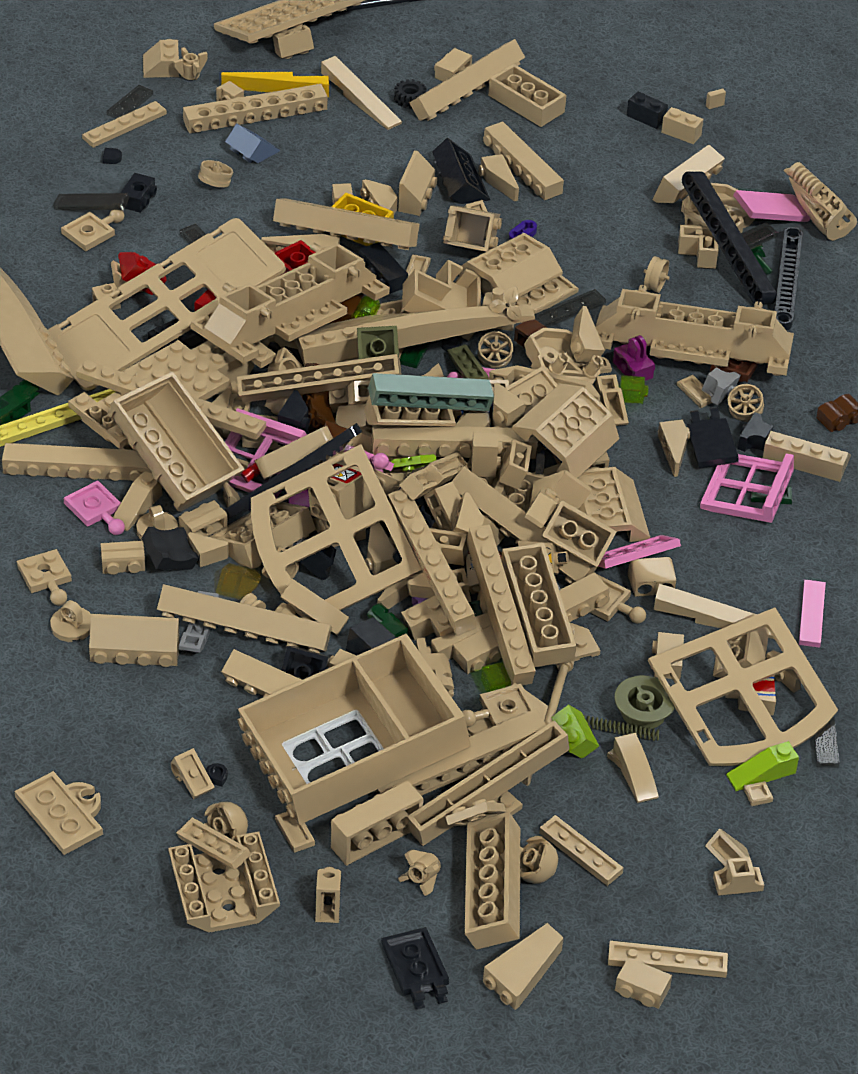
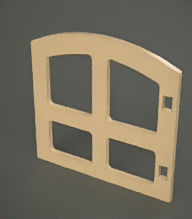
[251,444,422,618]
[648,608,838,766]

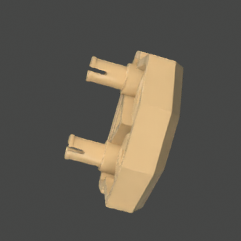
[681,183,756,233]
[524,328,604,385]

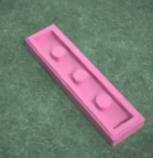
[799,580,826,648]

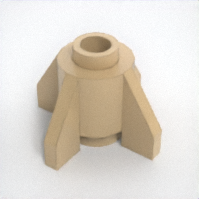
[174,47,208,80]
[398,850,441,896]

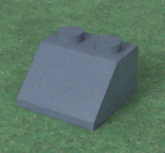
[225,123,280,163]

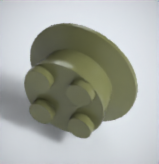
[614,675,675,730]

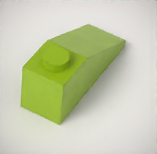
[726,741,799,791]

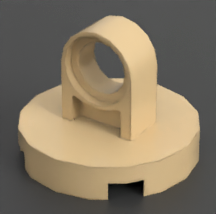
[136,505,178,540]
[50,600,91,642]

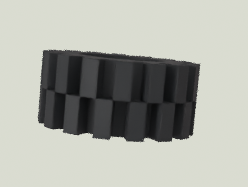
[394,79,427,109]

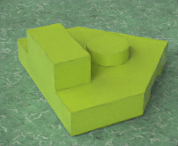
[391,454,436,472]

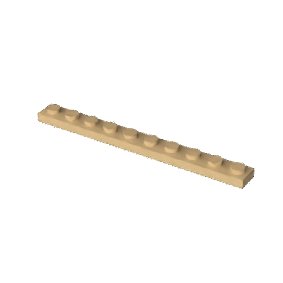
[76,360,266,440]

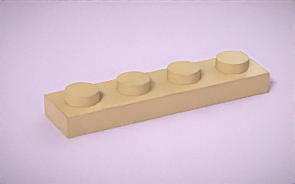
[539,815,623,886]
[176,817,251,870]

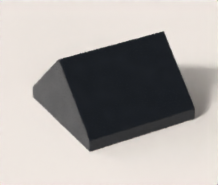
[346,617,396,656]

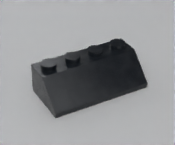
[432,137,490,204]

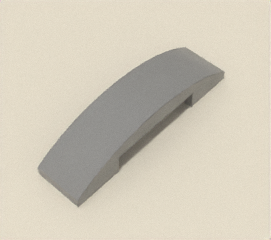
[179,591,219,653]

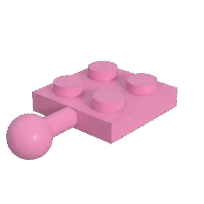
[343,445,394,472]
[64,481,125,535]

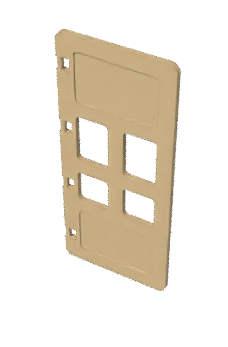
[48,218,286,391]

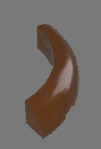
[302,363,347,438]

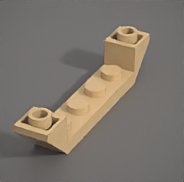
[489,365,600,402]

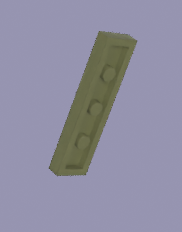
[448,344,489,380]

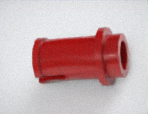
[241,459,261,483]

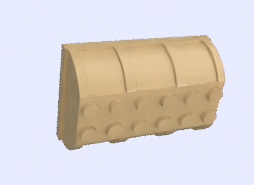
[107,371,245,511]

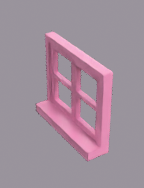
[225,408,307,499]
[700,454,794,523]

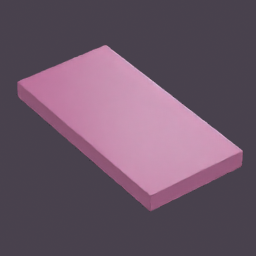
[733,190,810,222]
[598,535,681,568]

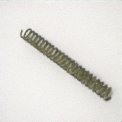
[556,709,659,741]

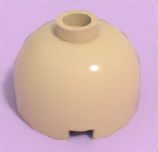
[204,802,248,842]
[520,836,559,884]

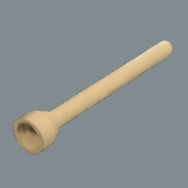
[544,659,575,725]

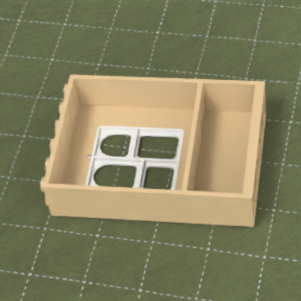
[237,633,471,825]

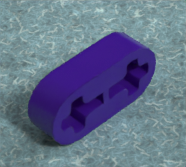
[509,220,537,240]

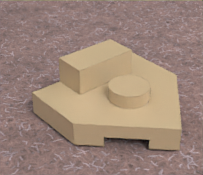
[570,623,600,661]

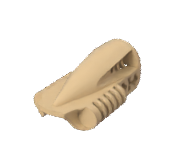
[783,162,857,241]

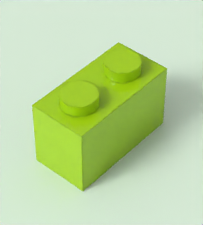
[551,704,599,758]

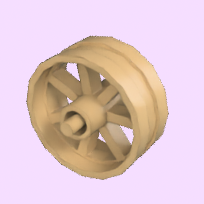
[198,160,233,187]
[643,256,670,293]
[478,331,513,368]
[728,384,764,422]

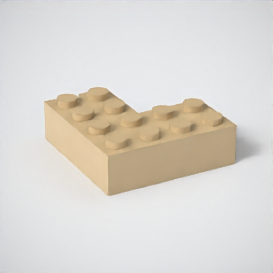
[402,260,481,341]

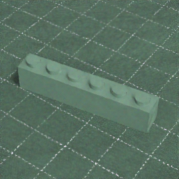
[368,373,494,411]

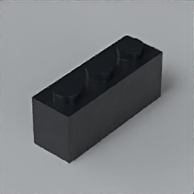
[359,242,408,294]

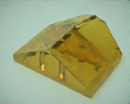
[216,563,261,600]

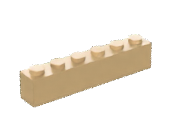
[483,122,564,200]

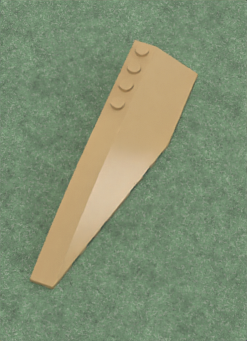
[0,268,74,395]
[294,305,535,367]

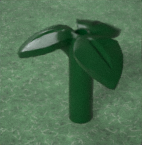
[751,244,773,275]

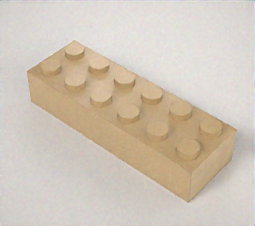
[501,543,576,667]
[465,812,520,950]

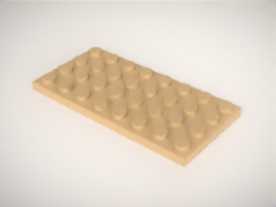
[214,0,365,44]

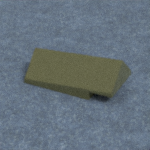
[357,326,399,359]

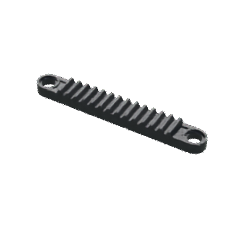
[775,227,803,330]
[224,423,363,520]

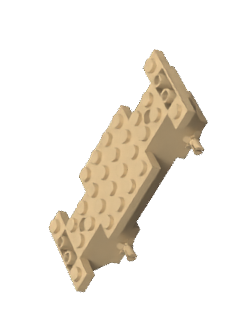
[191,242,390,363]
[595,285,794,376]
[68,340,276,450]

